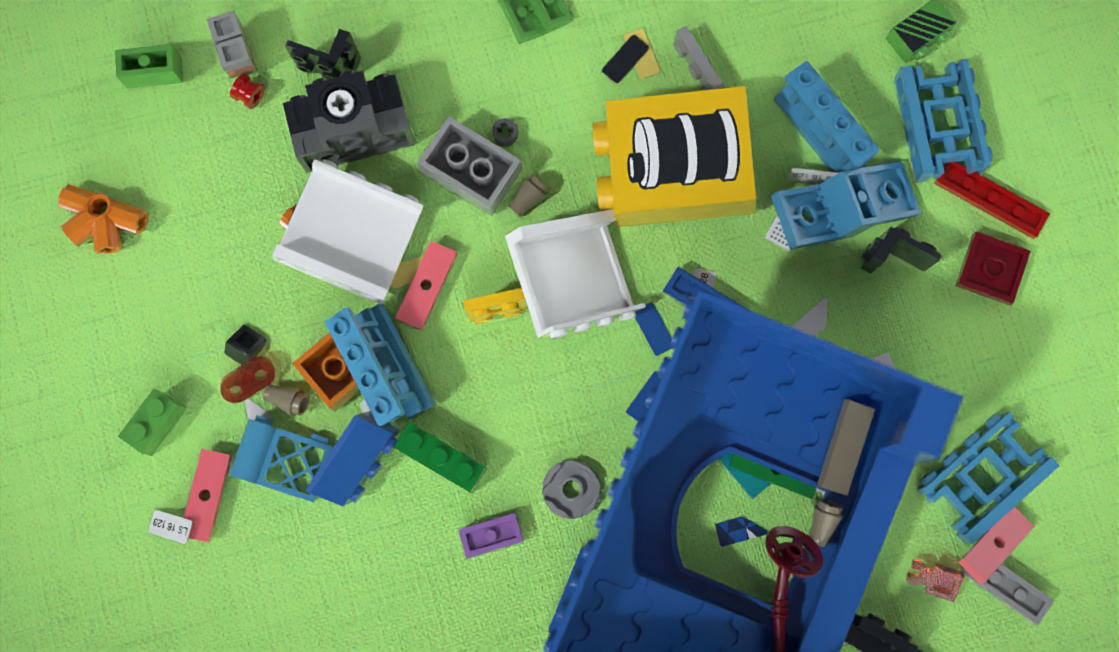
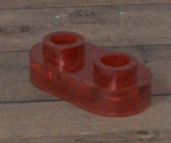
[220,356,275,403]

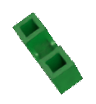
[394,422,487,494]

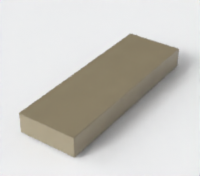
[817,399,875,496]

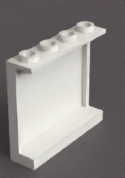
[505,209,646,340]

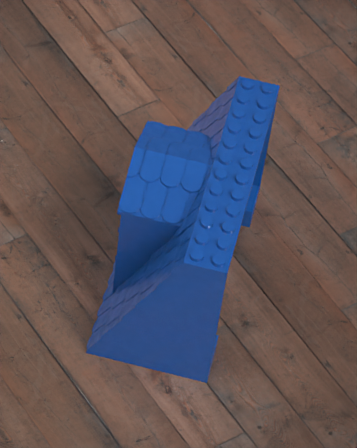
[543,291,964,652]

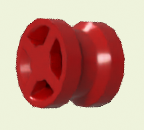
[230,74,265,109]

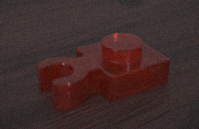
[906,559,964,603]

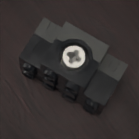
[283,70,415,173]

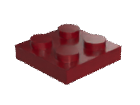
[955,231,1031,306]

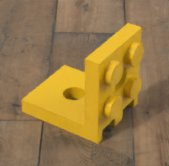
[463,230,528,324]

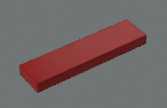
[934,162,1050,240]

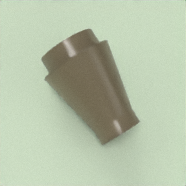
[508,175,549,217]
[263,384,309,416]
[810,499,844,547]

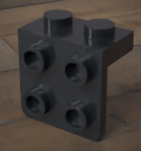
[285,29,361,79]
[861,227,942,274]

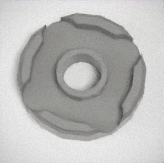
[542,460,600,519]

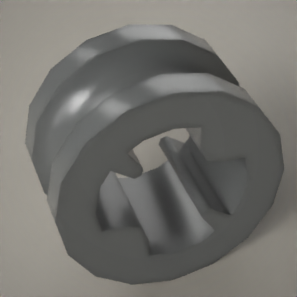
[492,118,518,147]

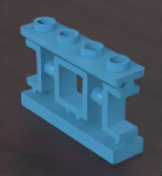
[894,59,993,183]
[774,61,879,173]
[325,304,436,426]
[917,412,1060,544]

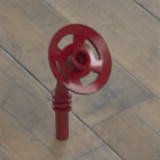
[765,526,824,652]

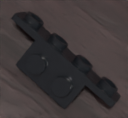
[844,613,923,652]

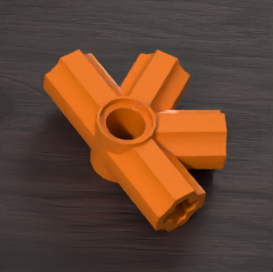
[58,184,149,254]

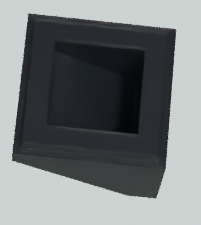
[224,324,267,368]

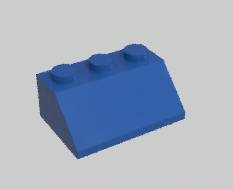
[305,411,400,507]

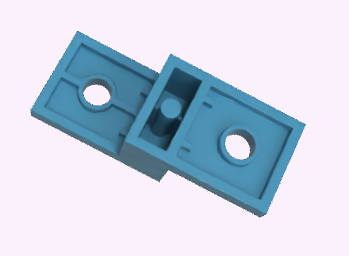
[771,161,921,250]

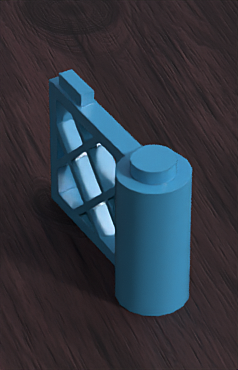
[229,415,333,502]

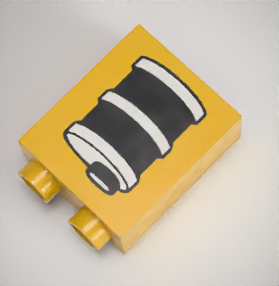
[593,86,756,227]

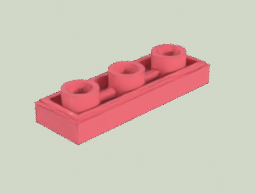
[395,241,458,331]
[184,449,232,542]
[958,507,1035,585]

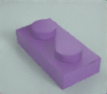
[458,513,524,559]

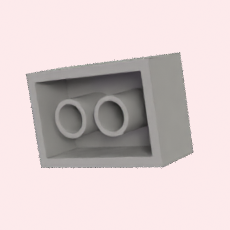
[417,116,522,216]

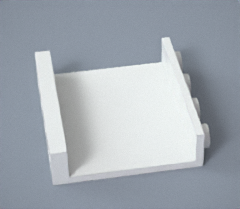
[272,159,424,305]

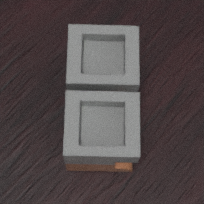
[207,11,257,79]

